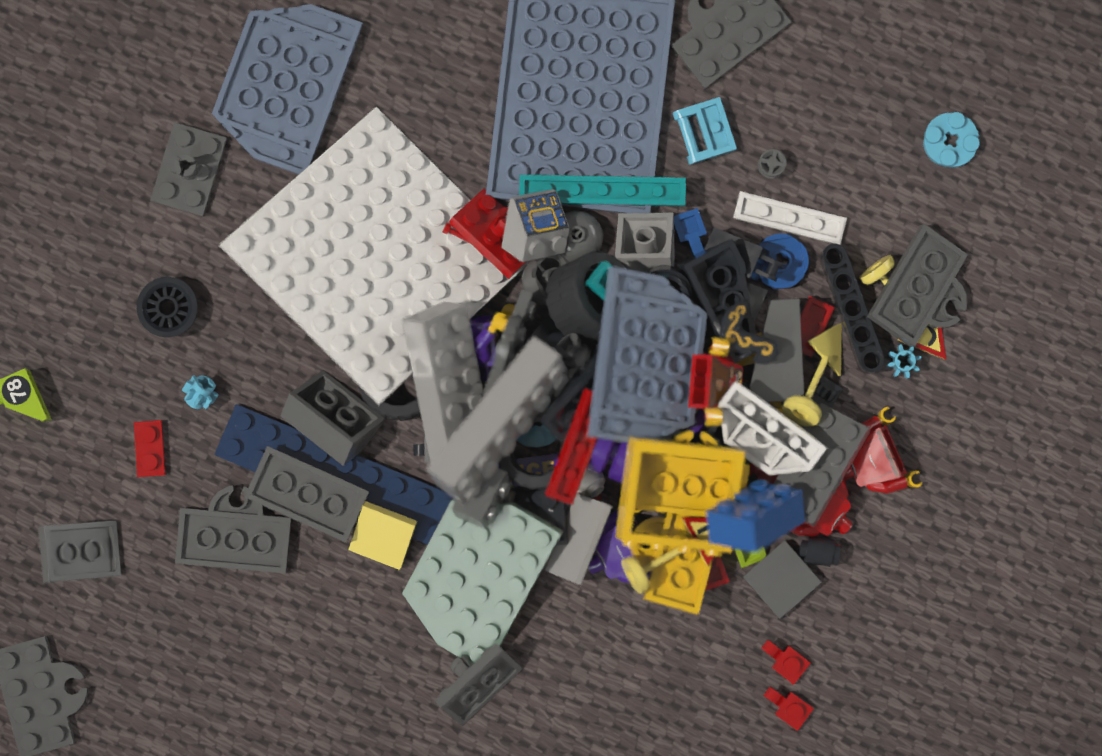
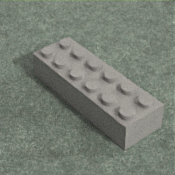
[402,302,484,462]
[426,337,569,505]

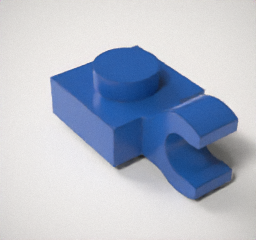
[674,208,707,256]

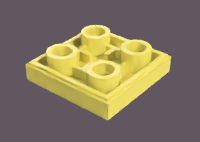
[349,501,417,570]

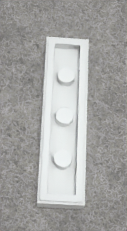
[733,191,847,244]

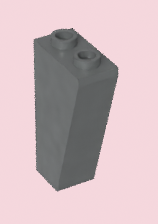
[749,298,804,406]

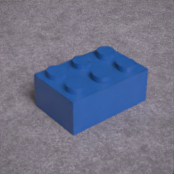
[706,480,805,553]

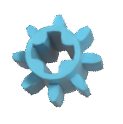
[886,344,921,379]
[182,375,219,409]

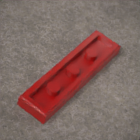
[545,389,598,505]

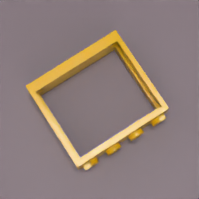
[615,436,745,556]

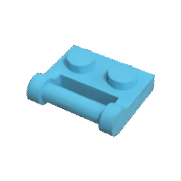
[673,97,737,165]

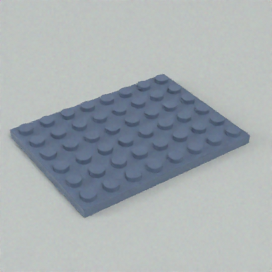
[486,0,675,213]

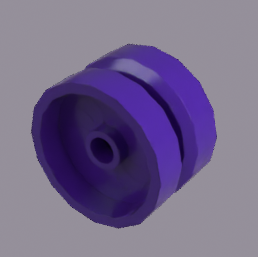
[586,438,628,483]

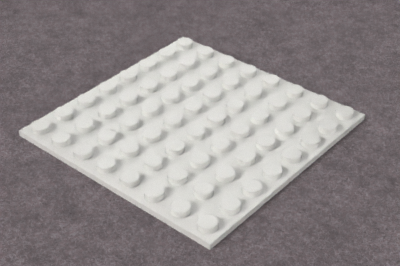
[220,107,529,405]

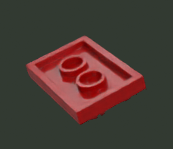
[448,189,528,279]

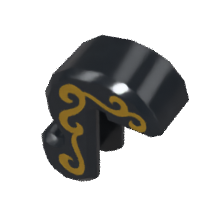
[720,302,779,365]

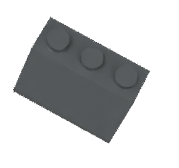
[280,370,385,466]

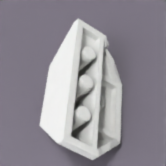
[719,381,827,475]

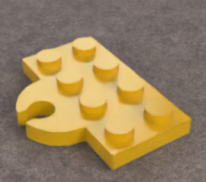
[634,430,749,517]
[630,513,713,615]

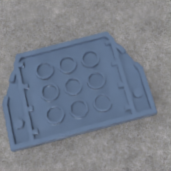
[212,4,363,175]
[588,267,707,443]

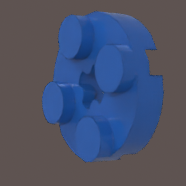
[759,234,809,289]

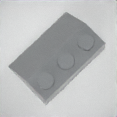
[542,493,612,585]

